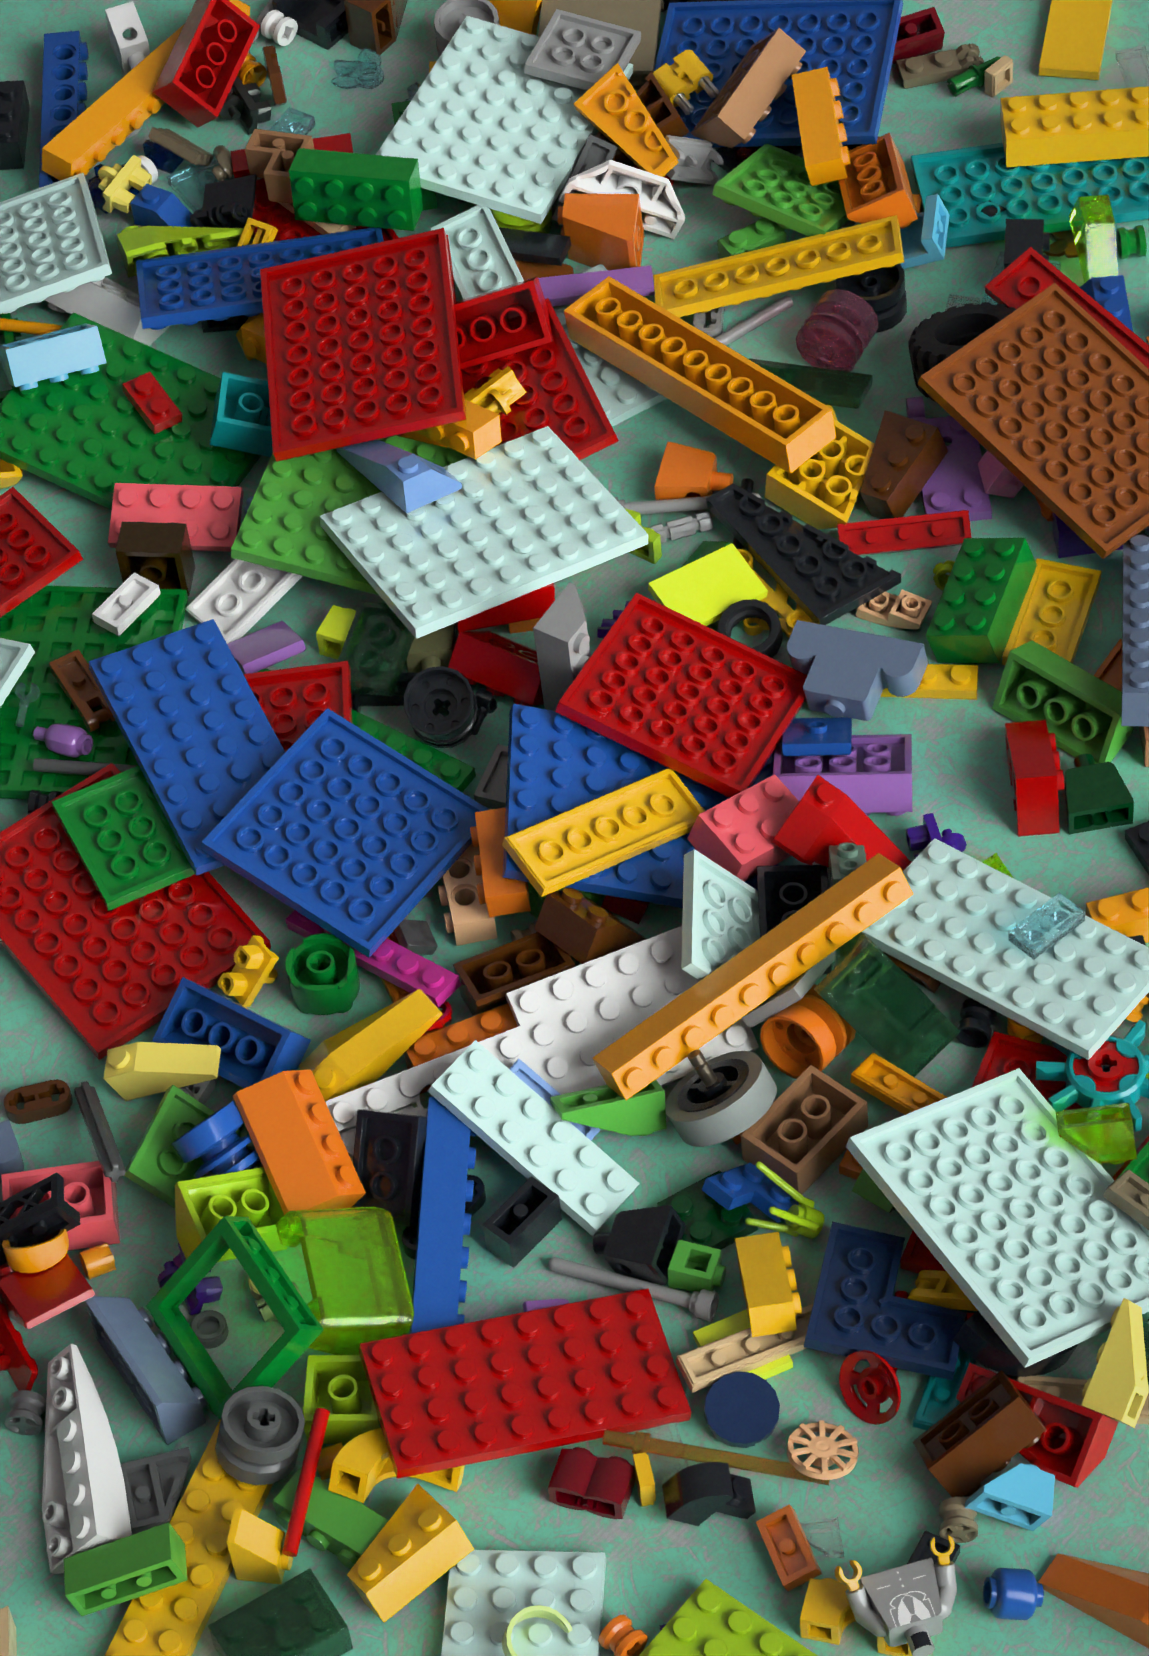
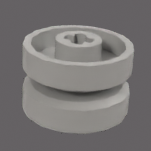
[434,0,500,57]

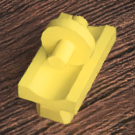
[98,154,152,214]

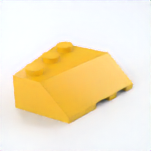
[764,419,875,530]

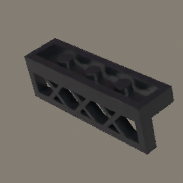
[0,1173,80,1266]

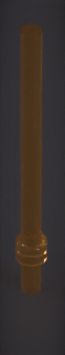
[603,1430,830,1485]

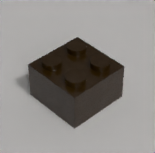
[115,522,195,596]

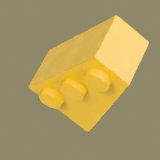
[347,1484,474,1623]

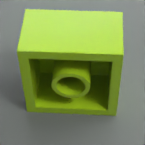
[303,1355,381,1444]

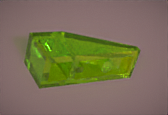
[1069,195,1118,283]

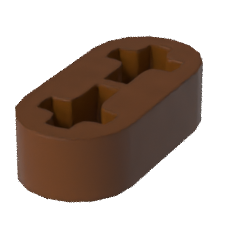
[4,1079,73,1124]

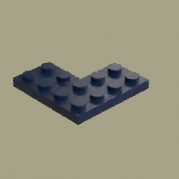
[804,1221,967,1381]

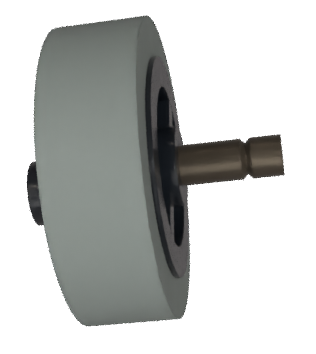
[665,1049,777,1147]

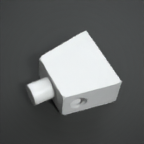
[105,1,150,74]

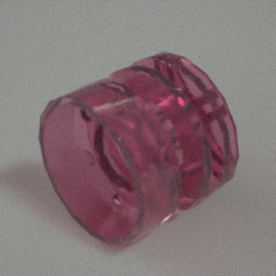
[796,289,879,375]

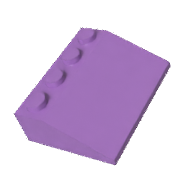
[773,734,913,816]

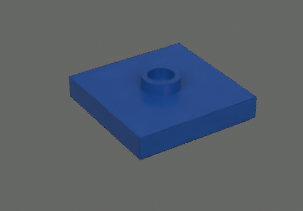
[782,717,852,756]

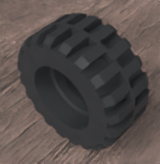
[908,302,1016,402]

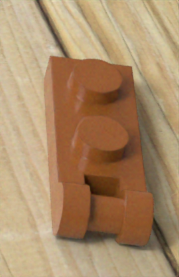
[49,649,116,732]

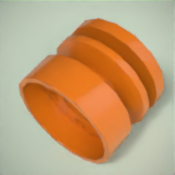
[760,984,857,1079]

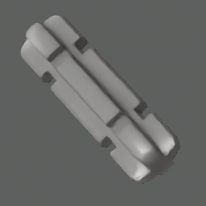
[650,511,713,544]

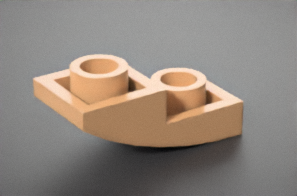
[856,589,932,629]

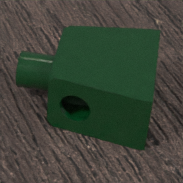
[1065,754,1134,835]

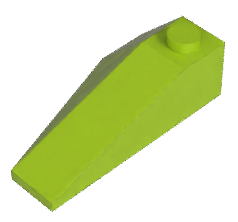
[117,225,244,278]

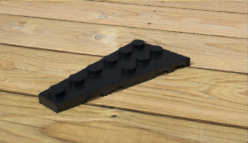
[706,484,901,625]

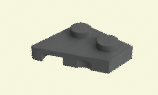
[120,1447,192,1535]

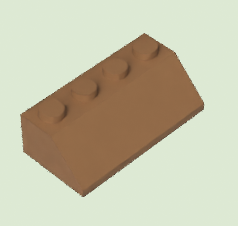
[691,28,806,148]

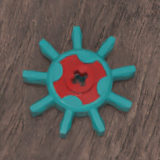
[1036,1020,1149,1136]

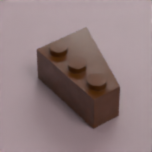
[595,72,689,167]

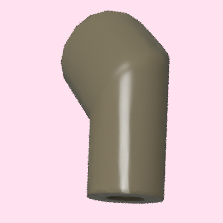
[212,145,233,181]

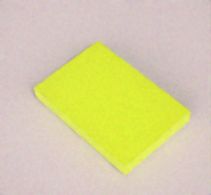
[648,543,768,626]

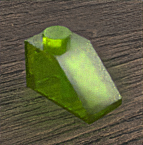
[1055,1103,1137,1164]

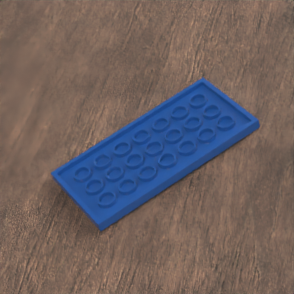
[136,227,384,330]
[89,619,285,876]

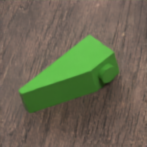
[550,1080,667,1136]

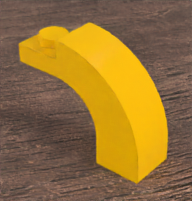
[328,1428,465,1503]

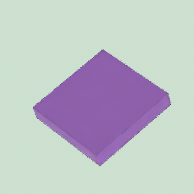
[227,621,306,674]

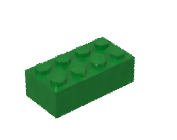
[289,148,423,231]
[925,538,1037,663]

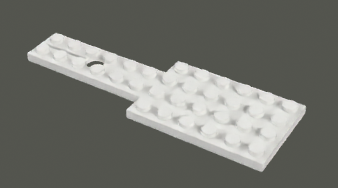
[325,926,759,1163]

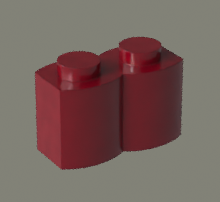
[548,1447,636,1519]

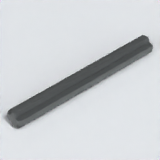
[74,1081,126,1182]

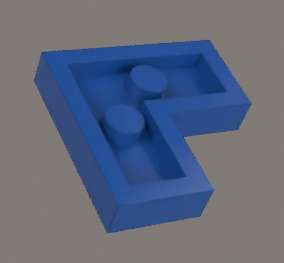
[702,1163,799,1223]

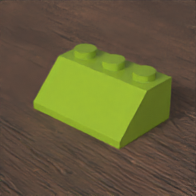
[175,1167,301,1262]

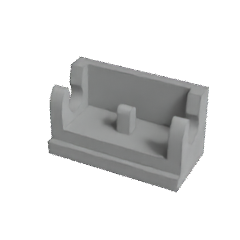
[665,135,723,185]

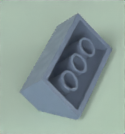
[85,1296,207,1445]

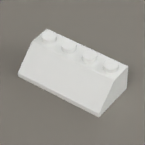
[45,277,171,346]

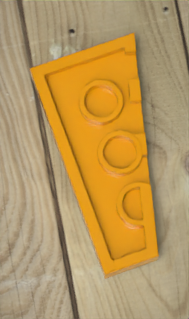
[573,63,679,177]

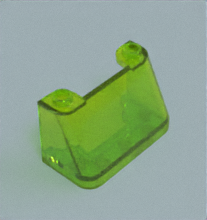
[276,1207,414,1355]

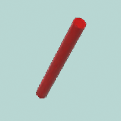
[282,1408,330,1557]

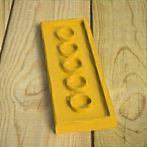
[502,768,705,897]

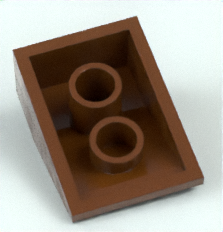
[534,888,647,964]

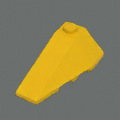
[299,989,443,1101]

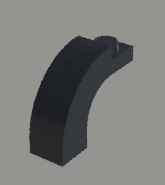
[953,1311,1078,1377]

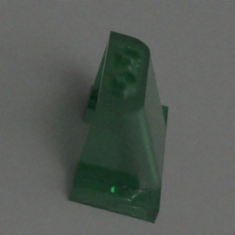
[814,932,960,1077]

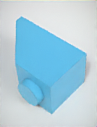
[965,1463,1055,1531]

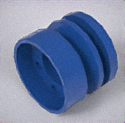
[171,1100,260,1179]

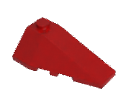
[771,775,911,872]
[956,1363,1118,1488]

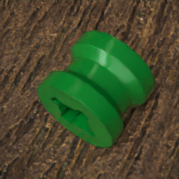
[1116,225,1147,259]

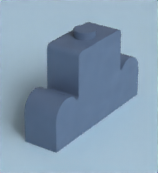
[787,620,928,721]

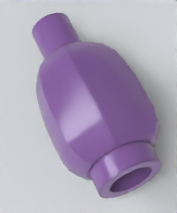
[33,724,93,757]

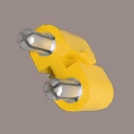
[653,49,719,115]

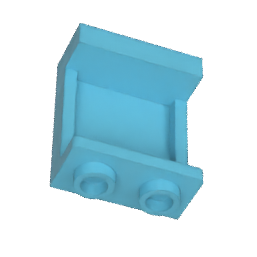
[900,194,950,269]

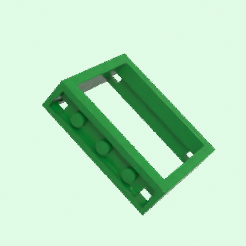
[146,1216,324,1420]

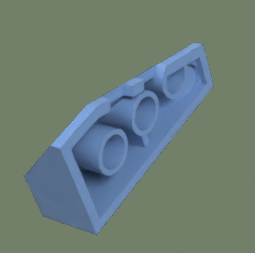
[336,440,462,514]

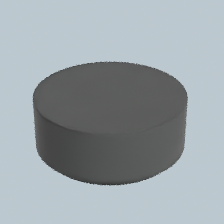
[190,1310,229,1349]

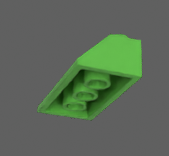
[992,640,1135,764]

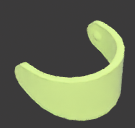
[502,1605,572,1656]

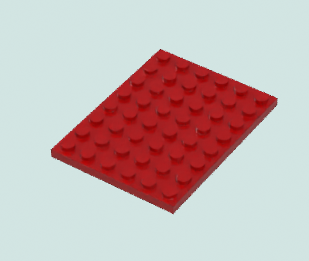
[260,228,467,462]
[0,763,271,1060]

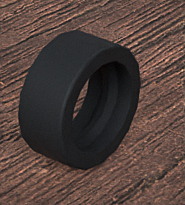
[718,599,783,658]

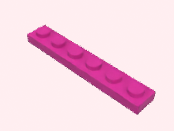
[285,910,461,1008]

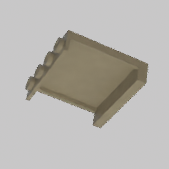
[538,0,664,90]

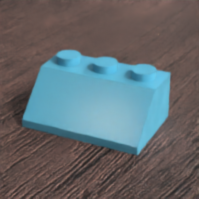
[0,323,106,391]

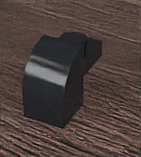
[662,1462,756,1526]

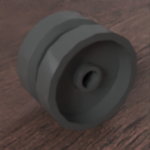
[215,1386,305,1485]

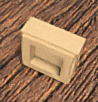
[985,55,1013,98]

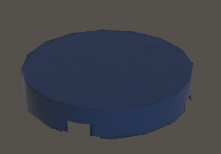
[704,1371,780,1448]

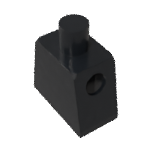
[593,1205,686,1285]

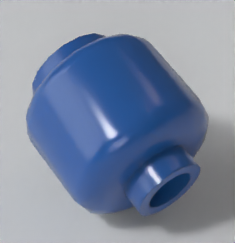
[983,1568,1044,1620]

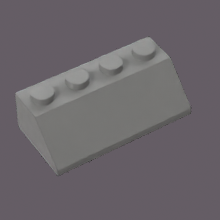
[533,582,591,711]

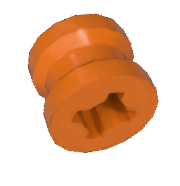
[598,1614,648,1656]

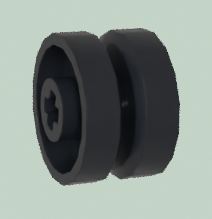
[836,264,907,333]

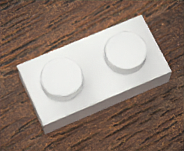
[92,572,161,636]

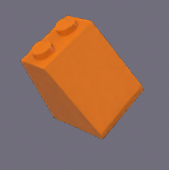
[558,193,645,270]

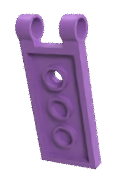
[906,396,992,521]

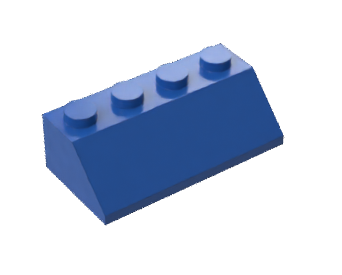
[152,977,311,1088]

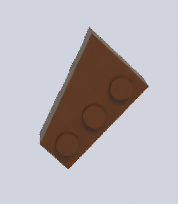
[860,410,948,519]

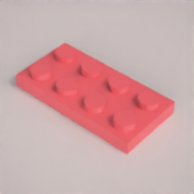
[108,483,244,552]

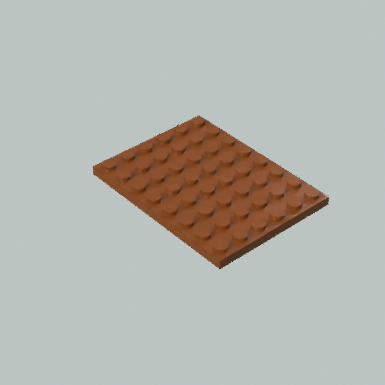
[918,283,1149,559]

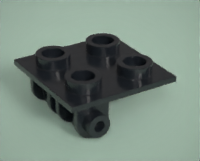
[190,174,257,228]

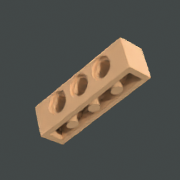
[438,844,497,946]

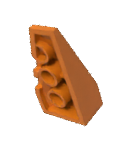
[1038,1553,1149,1649]

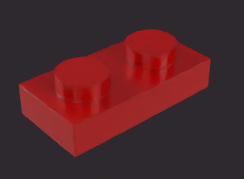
[122,372,182,434]

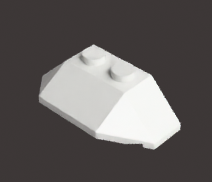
[559,160,685,239]

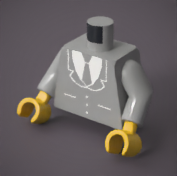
[834,1535,957,1656]

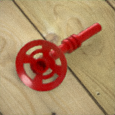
[839,1291,909,1425]

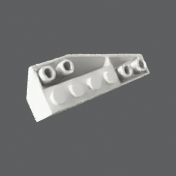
[42,1344,132,1574]

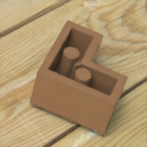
[245,129,314,204]

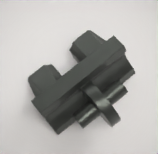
[220,77,271,134]

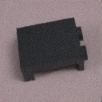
[272,0,349,50]

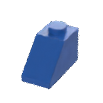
[130,184,196,227]

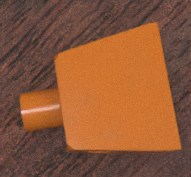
[654,441,734,500]

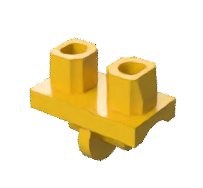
[464,366,526,415]
[217,935,279,1007]

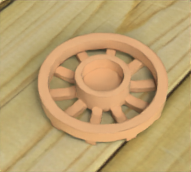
[787,1420,859,1480]

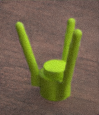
[745,1161,825,1239]

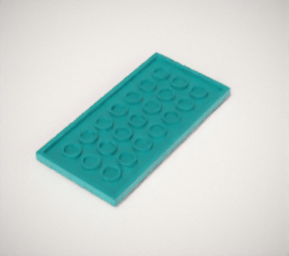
[911,143,1149,248]

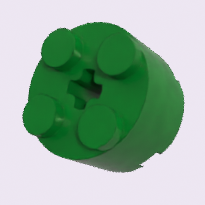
[285,933,360,1015]

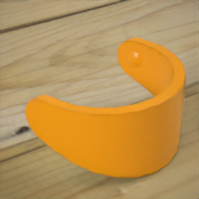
[2,1229,69,1273]

